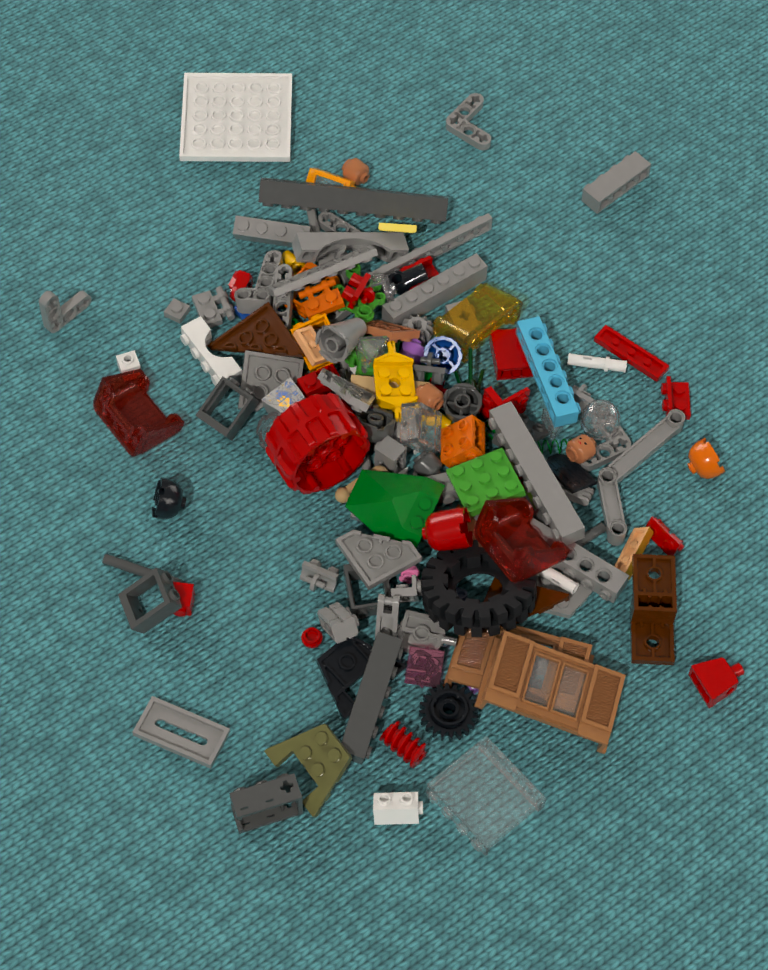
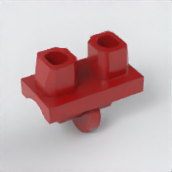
[341,273,376,309]

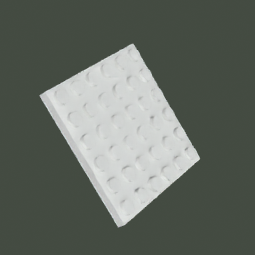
[179,73,292,162]

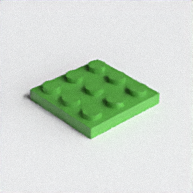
[446,448,526,518]

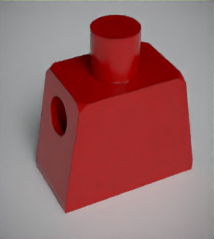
[688,657,744,708]

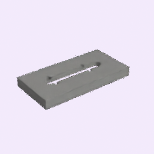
[132,696,230,769]

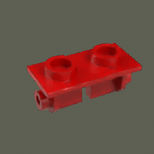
[645,516,685,556]

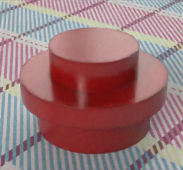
[301,627,323,648]

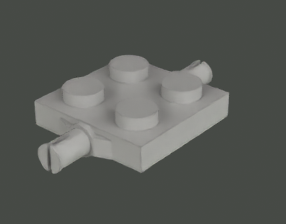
[397,610,458,653]

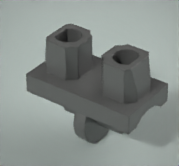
[412,352,449,385]

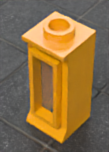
[306,168,356,187]

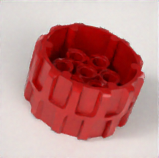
[265,393,370,494]

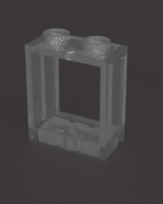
[400,402,442,453]

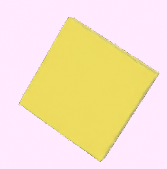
[378,223,417,233]

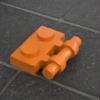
[298,278,346,320]

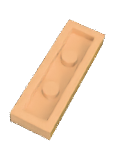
[614,527,654,580]

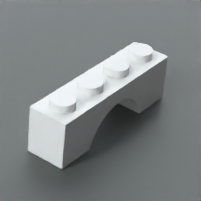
[180,316,242,386]

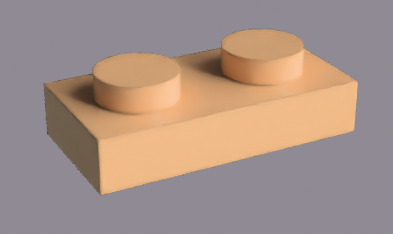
[293,325,327,366]

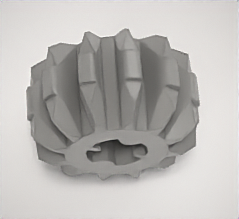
[402,313,434,346]

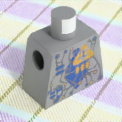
[261,377,305,418]

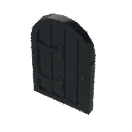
[546,454,597,494]

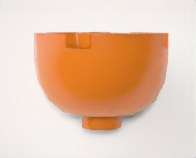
[687,438,725,479]

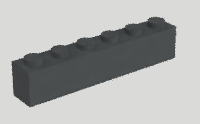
[341,632,404,765]

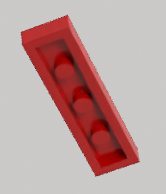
[594,325,669,382]

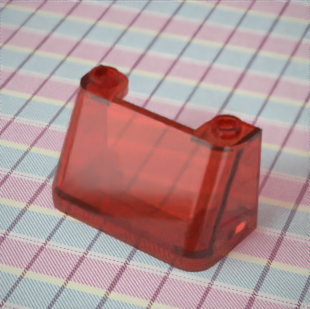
[93,369,185,457]
[474,497,570,582]

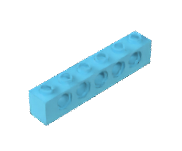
[516,316,581,428]

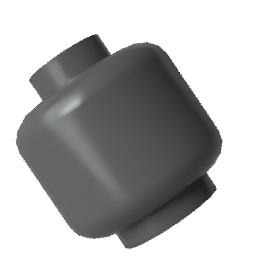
[413,450,443,477]

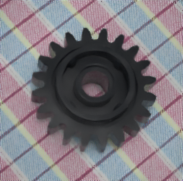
[419,683,479,742]

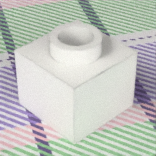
[116,350,142,380]

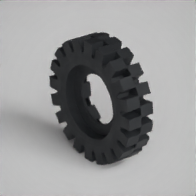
[421,539,537,637]

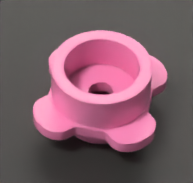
[399,566,420,584]

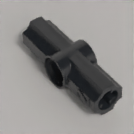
[374,263,429,299]

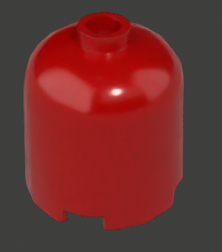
[422,507,473,551]

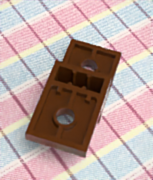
[630,554,677,665]

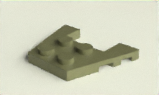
[264,724,353,818]

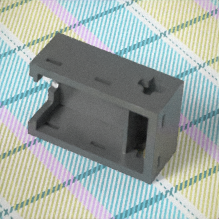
[229,773,303,834]

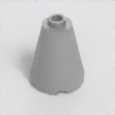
[315,317,367,363]

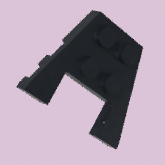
[316,636,407,722]

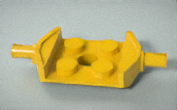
[373,341,418,422]

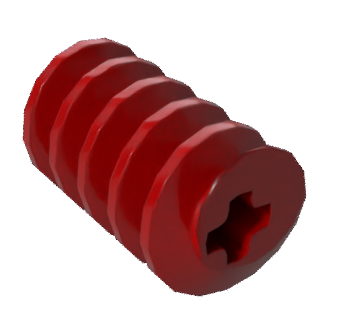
[379,721,427,768]

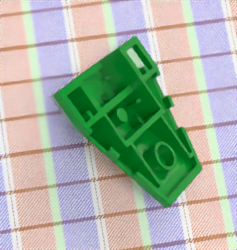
[345,469,445,548]

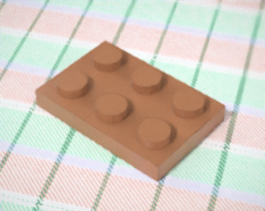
[365,320,420,343]

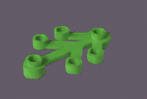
[332,264,386,323]

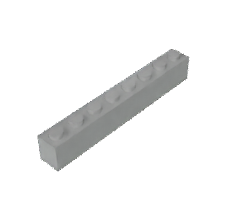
[488,401,585,547]

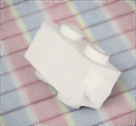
[373,792,423,825]

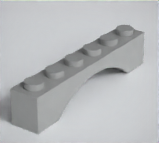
[292,232,409,262]

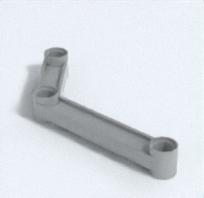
[596,409,685,546]

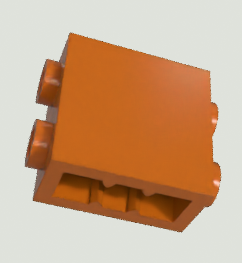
[440,414,485,468]

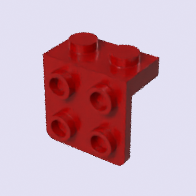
[481,386,530,419]

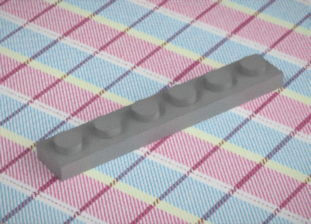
[266,245,378,298]

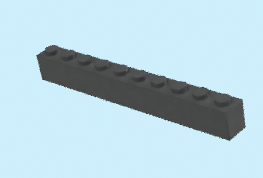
[258,177,448,224]

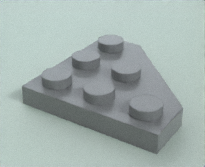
[237,350,304,412]
[317,368,376,413]
[335,530,422,590]

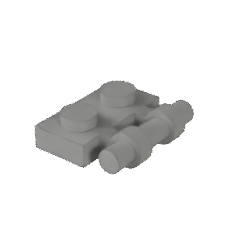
[192,286,235,328]

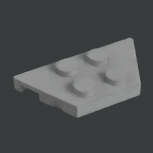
[536,575,594,619]

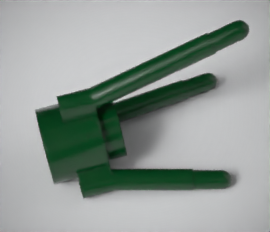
[454,347,484,394]

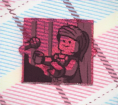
[404,646,445,688]

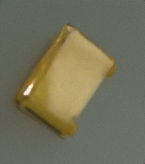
[433,283,523,363]

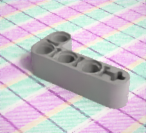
[234,250,283,314]

